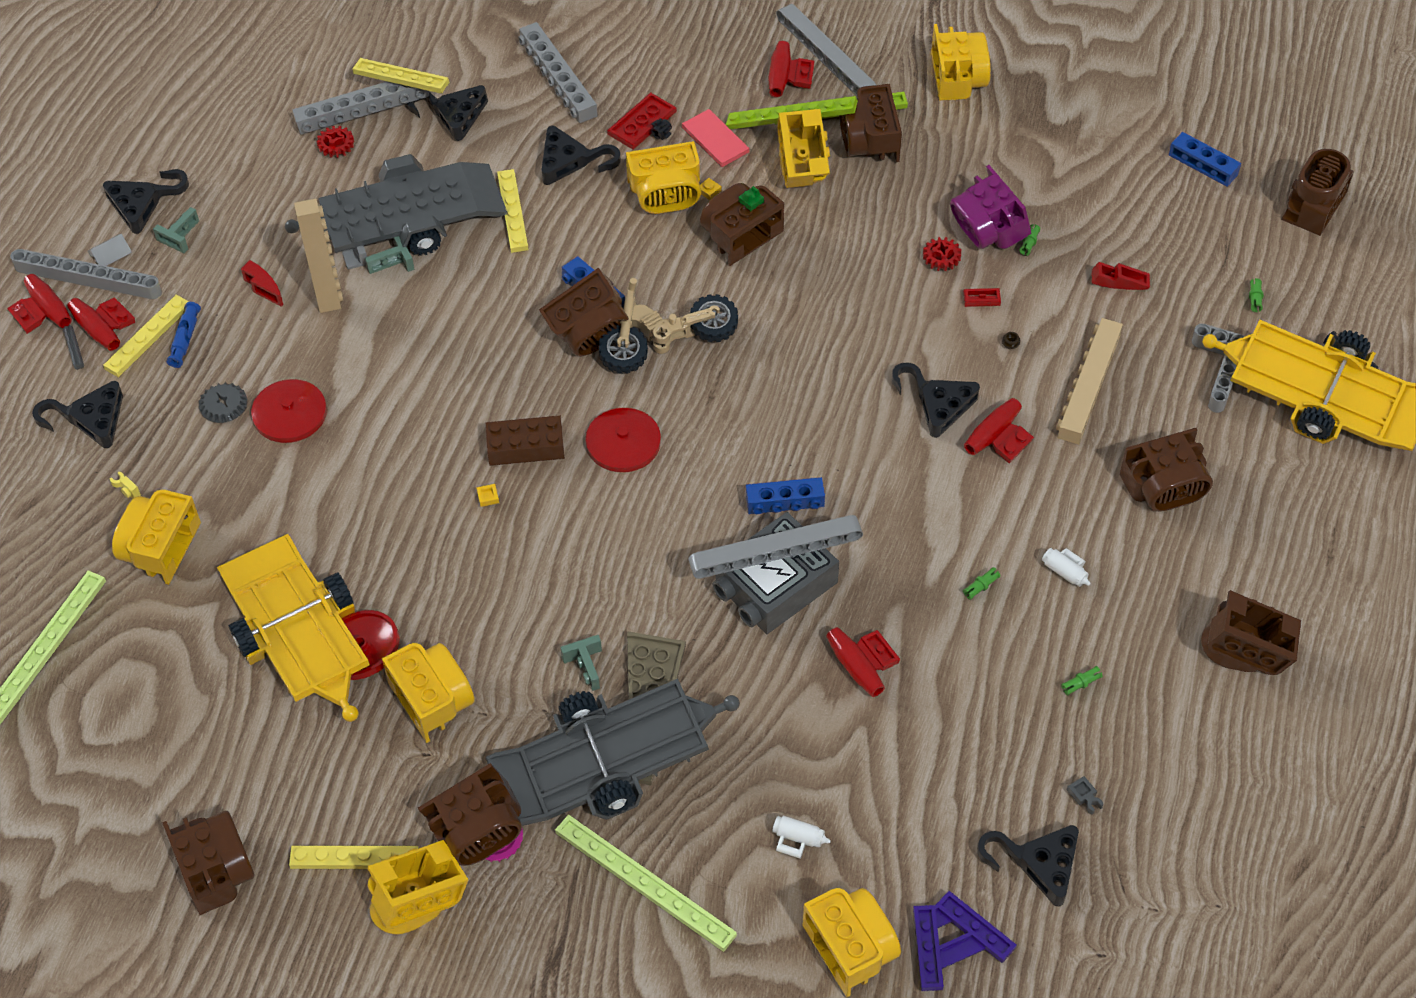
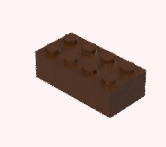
[485,415,565,466]

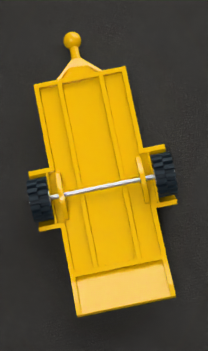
[1202,319,1416,451]
[217,534,370,722]

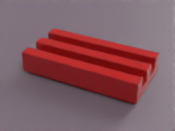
[963,288,1001,307]

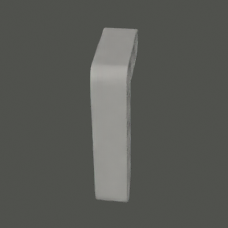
[1192,324,1245,413]

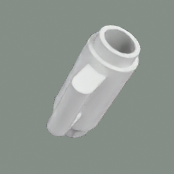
[1042,548,1091,587]
[773,815,830,859]

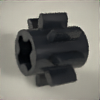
[651,118,672,140]

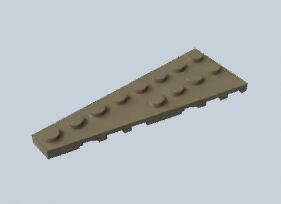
[627,631,686,785]

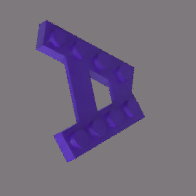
[913,891,1017,991]

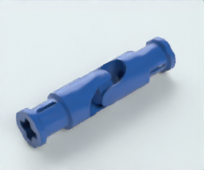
[166,302,201,368]

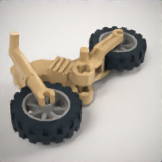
[599,278,738,374]

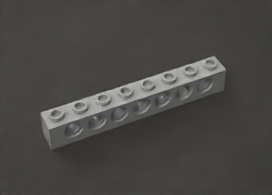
[518,22,598,123]
[292,71,430,135]

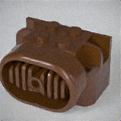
[839,84,902,162]
[1281,149,1354,236]
[700,183,784,266]
[539,268,629,356]
[1119,428,1213,512]
[1201,590,1301,675]
[418,763,522,866]
[162,811,255,915]

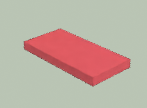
[682,109,749,167]

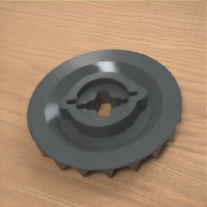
[199,382,247,423]

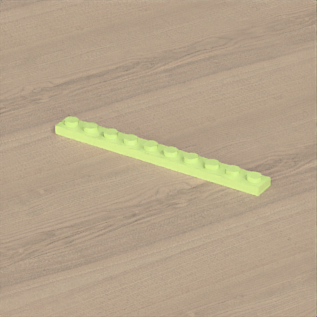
[0,570,106,725]
[555,814,737,952]

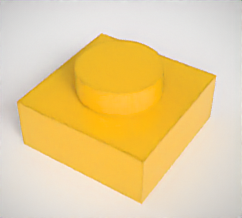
[700,178,722,200]
[476,484,499,507]

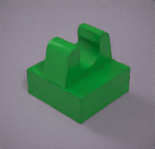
[739,186,764,211]

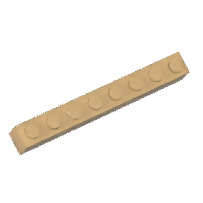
[294,199,343,313]
[1056,318,1123,445]

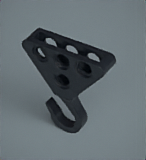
[407,85,488,141]
[541,126,621,185]
[103,169,189,234]
[892,362,980,438]
[32,381,123,448]
[977,825,1079,906]

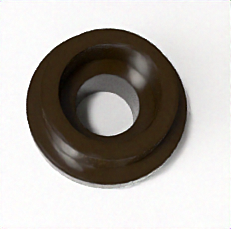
[1002,332,1021,349]

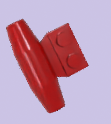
[768,41,815,97]
[7,274,72,334]
[67,297,135,351]
[964,398,1034,464]
[826,627,900,697]

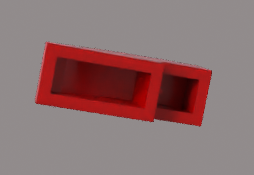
[241,260,284,307]
[1092,262,1150,290]

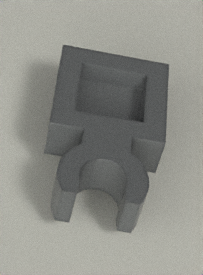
[1067,776,1104,815]

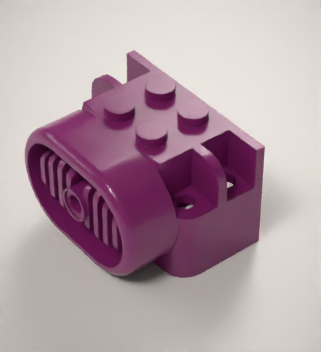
[950,165,1032,249]

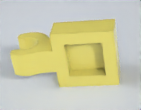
[110,472,141,499]

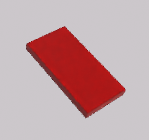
[607,92,677,150]

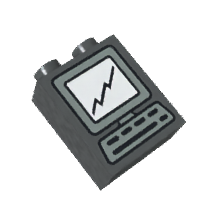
[712,512,839,634]

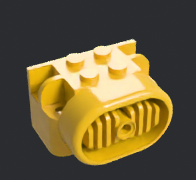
[931,24,991,101]
[777,109,830,188]
[626,141,701,214]
[112,490,201,585]
[382,643,475,743]
[367,840,468,934]
[803,888,901,998]

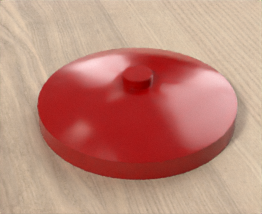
[251,379,327,443]
[586,408,661,472]
[342,610,400,680]

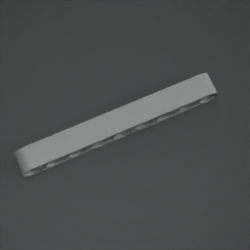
[776,4,876,96]
[10,249,162,299]
[688,515,863,579]

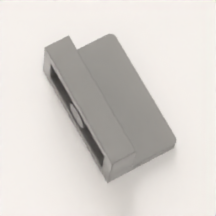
[88,234,131,266]
[342,245,367,269]

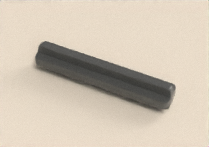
[63,325,84,370]

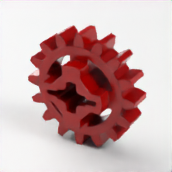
[317,126,354,158]
[923,237,962,271]

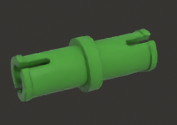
[1019,224,1040,256]
[1249,278,1264,312]
[963,567,1000,600]
[1061,666,1103,696]

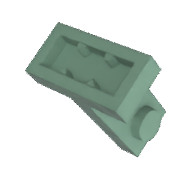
[153,207,199,254]
[365,236,415,274]
[560,635,602,691]

